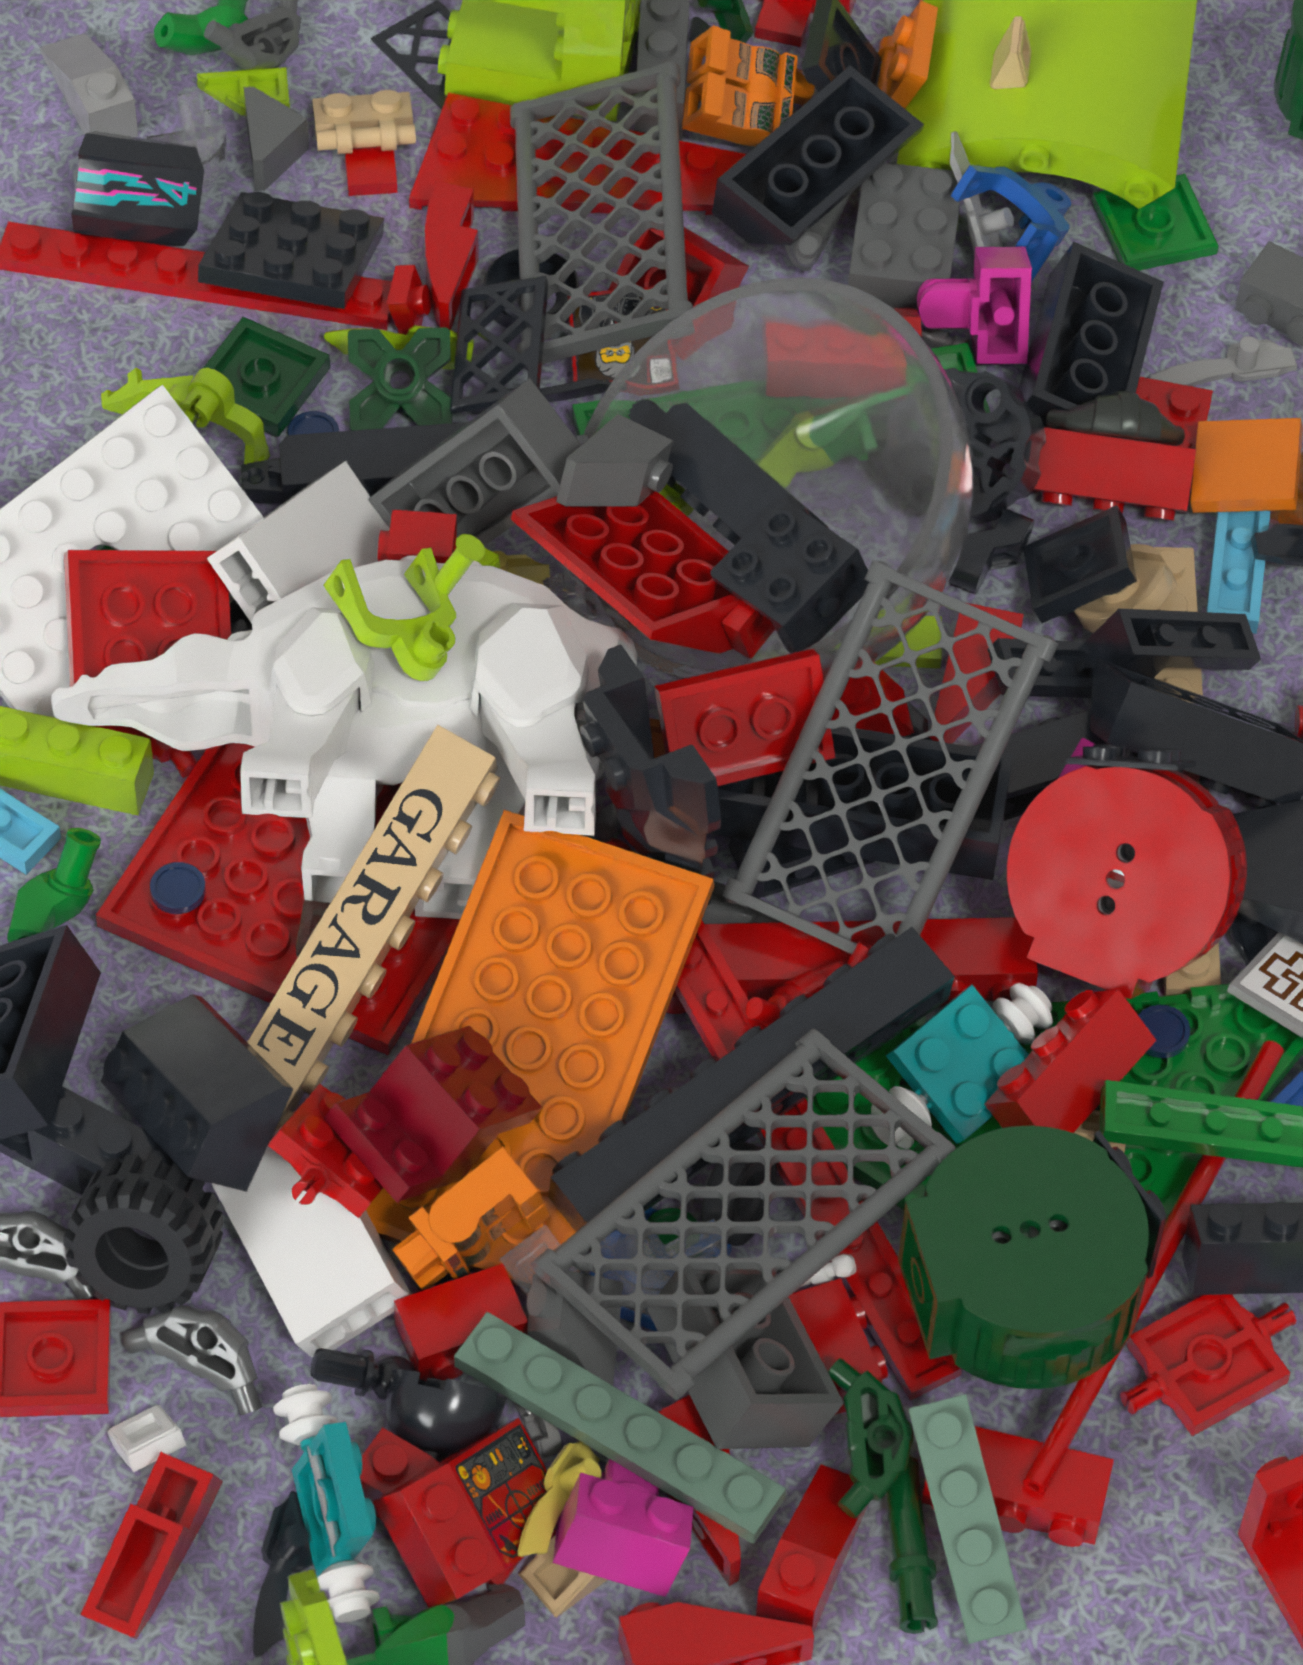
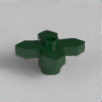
[348,328,452,431]

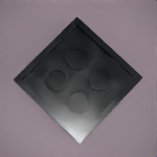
[198,192,384,309]

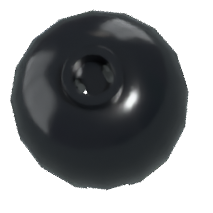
[385,1369,506,1462]

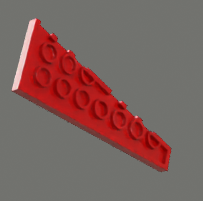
[409,92,746,215]

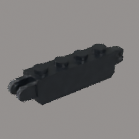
[628,398,828,545]
[241,422,468,503]

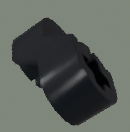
[948,508,1035,593]

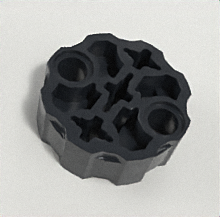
[886,368,1046,524]

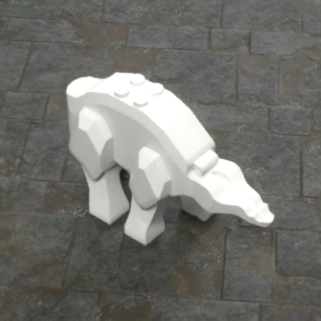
[51,555,638,919]

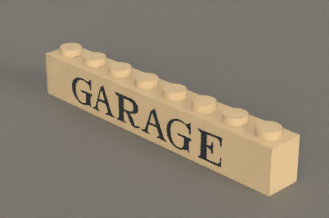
[247,724,501,1134]

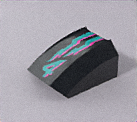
[71,131,204,246]

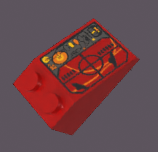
[372,1417,560,1608]

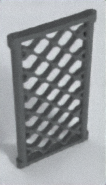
[510,62,694,365]
[721,560,1059,954]
[531,1028,956,1400]

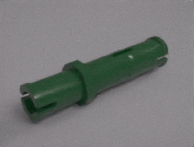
[886,1456,938,1634]

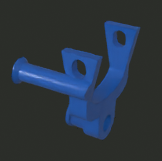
[950,165,1072,283]

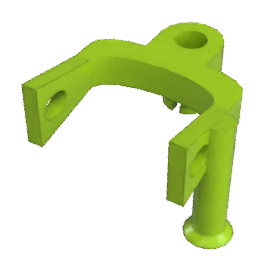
[169,368,271,464]
[323,534,485,681]

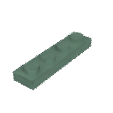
[908,1394,1027,1644]

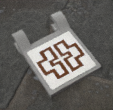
[1227,932,1303,1038]

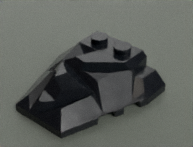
[580,644,721,905]

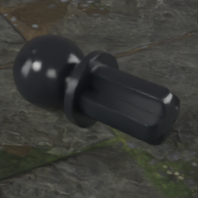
[310,1348,416,1400]

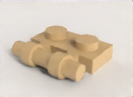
[312,90,416,154]

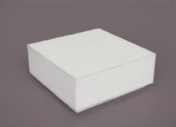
[107,1405,186,1472]

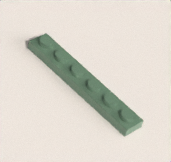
[454,1312,786,1544]

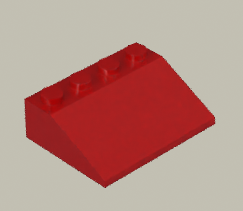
[510,491,742,654]

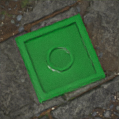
[1092,174,1219,271]

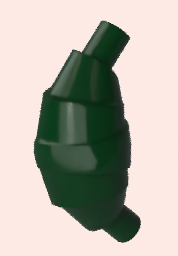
[828,1358,914,1519]

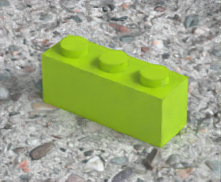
[0,706,154,816]

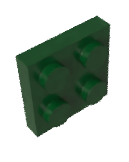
[203,317,331,437]

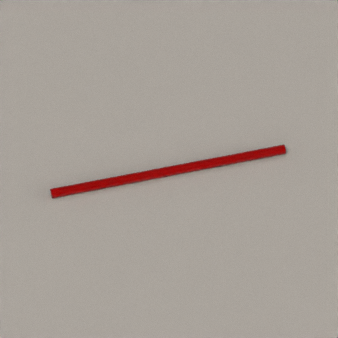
[1023,1040,1284,1494]

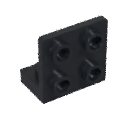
[710,499,869,653]

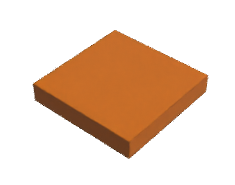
[1190,418,1303,513]

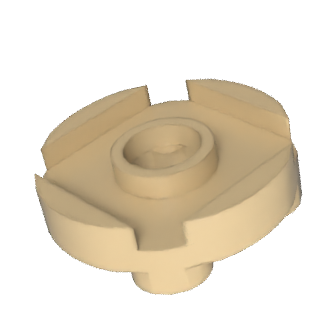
[1074,544,1177,633]

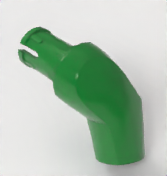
[154,0,248,56]
[7,827,101,943]

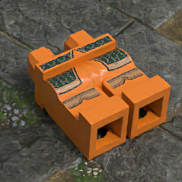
[682,25,815,146]
[392,1147,551,1291]

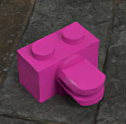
[916,247,1032,364]
[552,1459,693,1597]

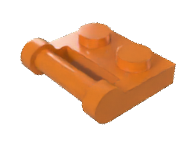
[877,0,938,109]

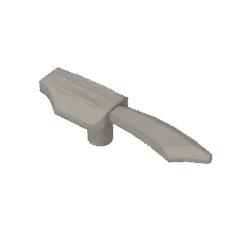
[950,131,1014,255]
[1150,336,1297,387]

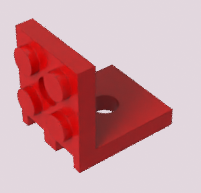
[1238,1455,1303,1649]

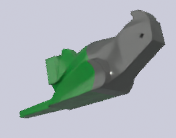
[346,1584,525,1665]

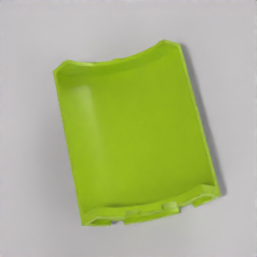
[897,0,1197,209]

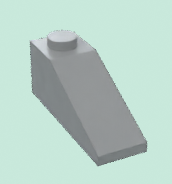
[40,33,138,137]

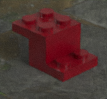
[324,1026,543,1203]

